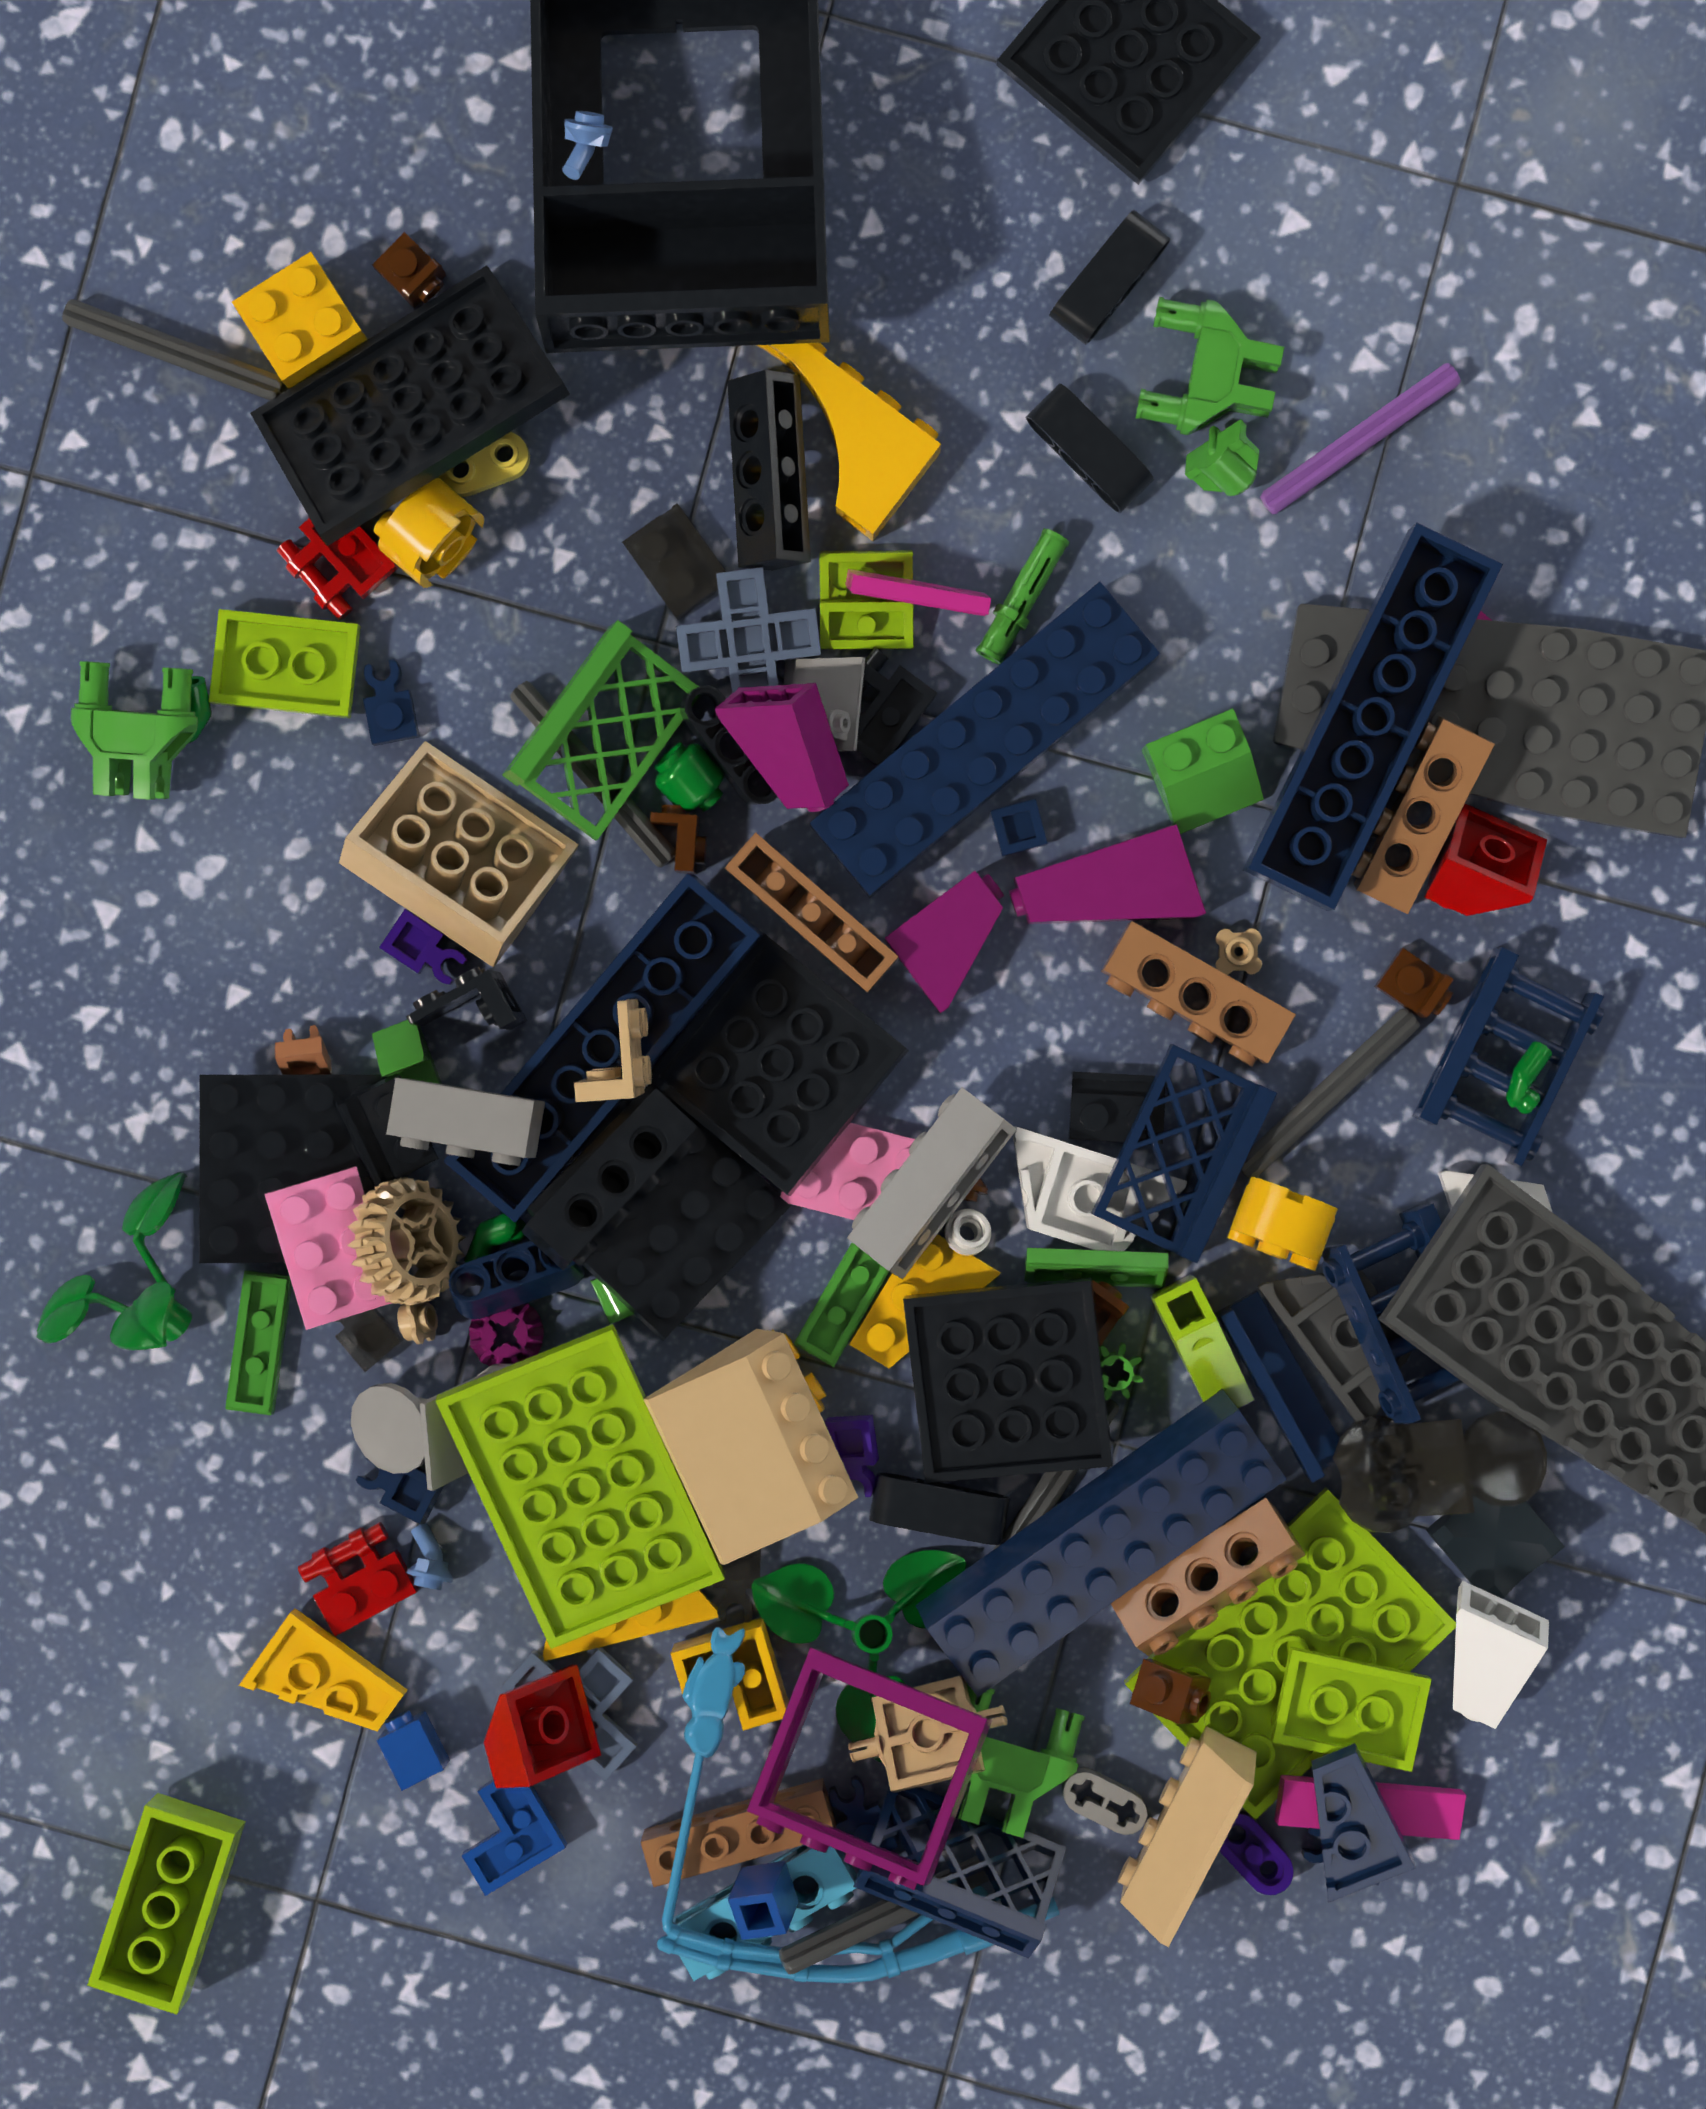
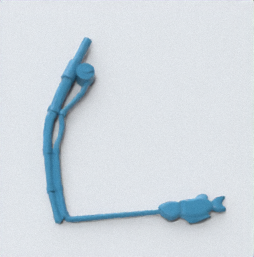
[657,1627,1060,1983]

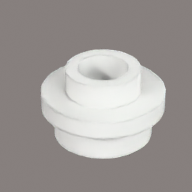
[944,1209,992,1256]

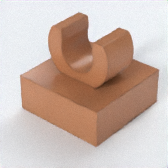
[275,1025,332,1075]

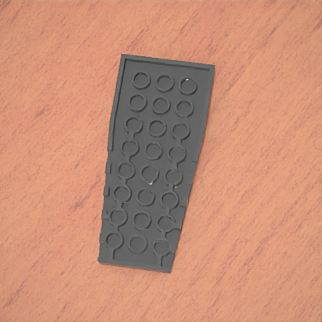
[1273,604,1706,839]
[1378,1164,1706,1535]

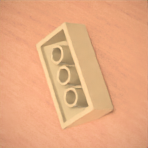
[1117,1726,1257,1947]

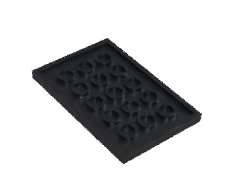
[250,265,570,546]

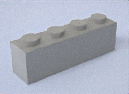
[847,1087,1017,1279]

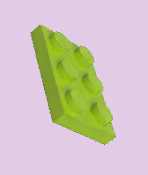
[209,609,361,719]
[1271,1646,1432,1772]

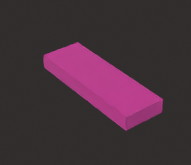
[845,569,991,616]

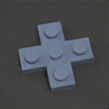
[676,567,821,693]
[501,1647,638,1784]

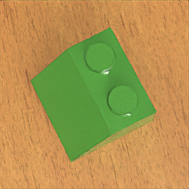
[1142,709,1264,834]

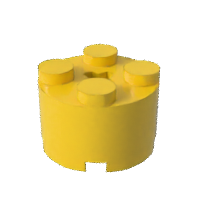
[373,478,485,588]
[1227,1177,1338,1272]

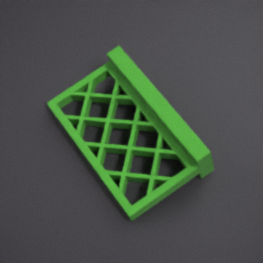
[502,620,700,841]

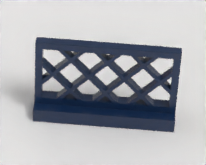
[1091,1044,1277,1263]
[853,1786,1067,1959]

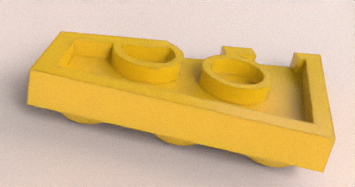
[849,1234,1001,1369]
[238,1608,408,1732]

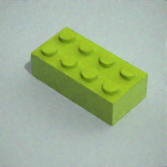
[87,1793,246,2015]

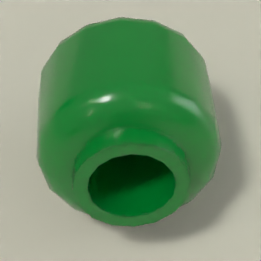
[655,742,724,812]

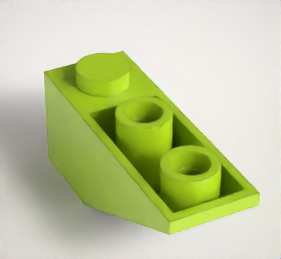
[1149,1274,1254,1408]

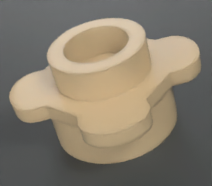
[1215,928,1262,975]
[397,1301,438,1344]

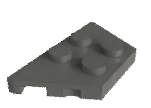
[1257,1270,1412,1434]

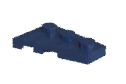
[1312,1743,1416,1903]

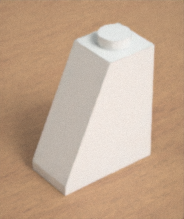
[1453,1581,1549,1729]

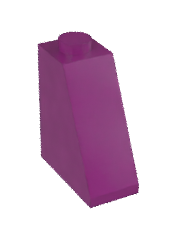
[715,683,849,812]
[885,870,1004,1014]

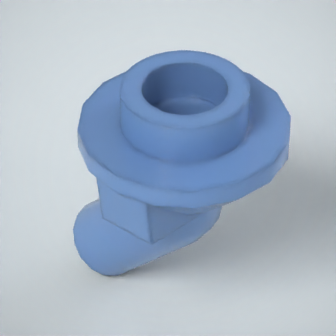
[562,111,613,180]
[407,1523,453,1590]

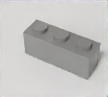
[386,1078,545,1166]

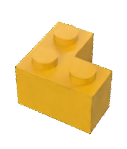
[670,1618,789,1731]

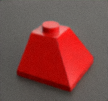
[1424,804,1547,916]
[484,1664,601,1788]

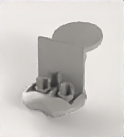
[351,1364,512,1491]

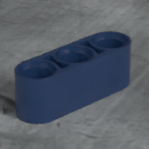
[448,1240,586,1320]

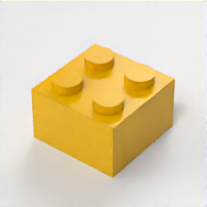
[232,251,368,389]

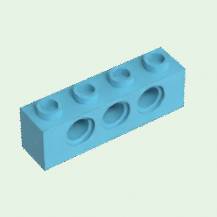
[673,1845,857,1981]

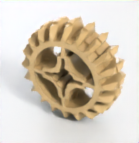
[347,1177,466,1306]

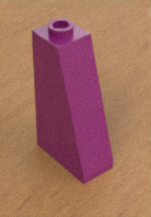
[1009,824,1206,924]

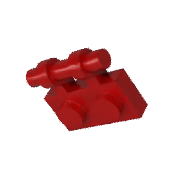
[277,518,398,621]
[298,1522,419,1637]

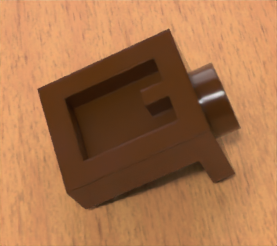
[372,232,446,308]
[1374,948,1454,1018]

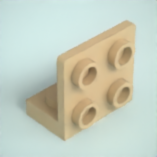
[574,999,652,1102]

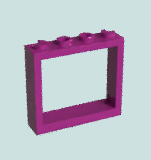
[747,1648,992,1890]

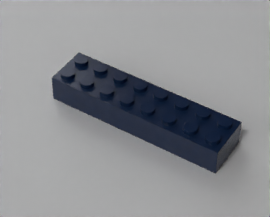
[1243,523,1503,911]
[810,582,1160,898]
[443,873,764,1223]
[916,1389,1287,1697]

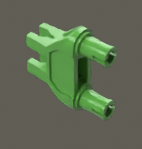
[1135,297,1284,435]
[71,661,198,800]
[958,1682,1085,1838]

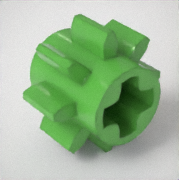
[1100,1342,1144,1400]

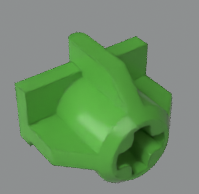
[1185,419,1259,496]

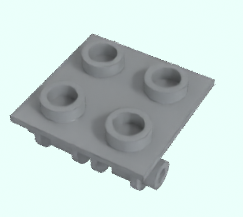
[783,657,865,751]

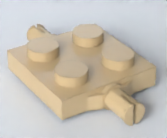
[848,1676,1007,1793]

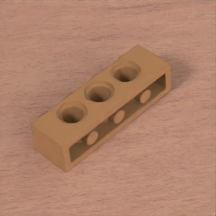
[1352,716,1495,914]
[725,832,898,993]
[1101,921,1296,1067]
[1111,1498,1306,1656]
[641,1778,836,1888]

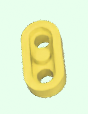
[439,432,530,497]

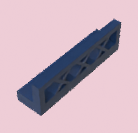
[1216,1290,1349,1482]

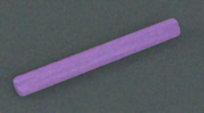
[1260,363,1461,514]

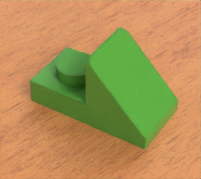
[372,1020,442,1084]

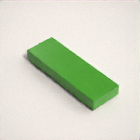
[793,1243,889,1368]
[1024,1248,1169,1288]
[225,1270,292,1415]

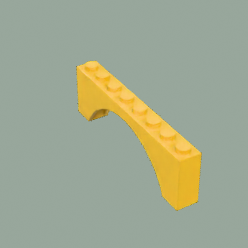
[756,343,941,541]

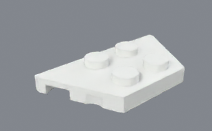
[1013,1126,1187,1251]

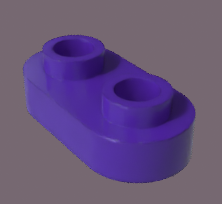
[1219,1810,1294,1895]

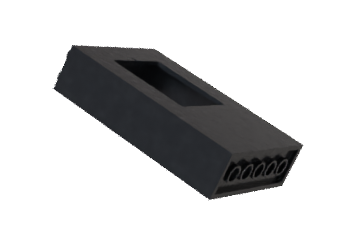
[530,0,830,353]

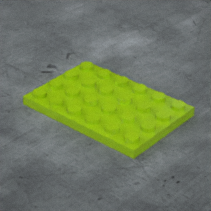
[435,1324,725,1649]
[1124,1487,1456,1820]

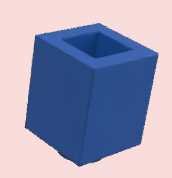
[376,1710,450,1791]
[728,1861,799,1940]

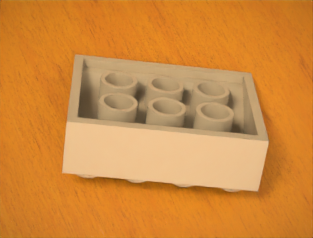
[339,741,579,968]
[644,1329,858,1565]

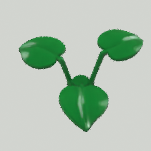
[36,1172,192,1350]
[752,1550,966,1762]

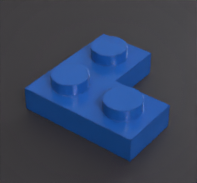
[462,1780,568,1896]

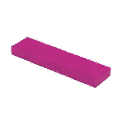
[1274,1775,1466,1840]

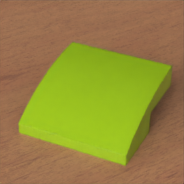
[819,550,913,649]

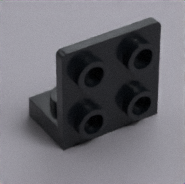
[406,967,527,1030]

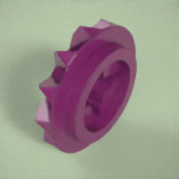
[469,1303,544,1367]

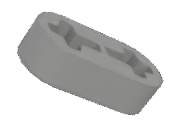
[1062,1767,1148,1835]

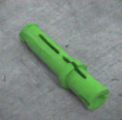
[975,528,1070,665]

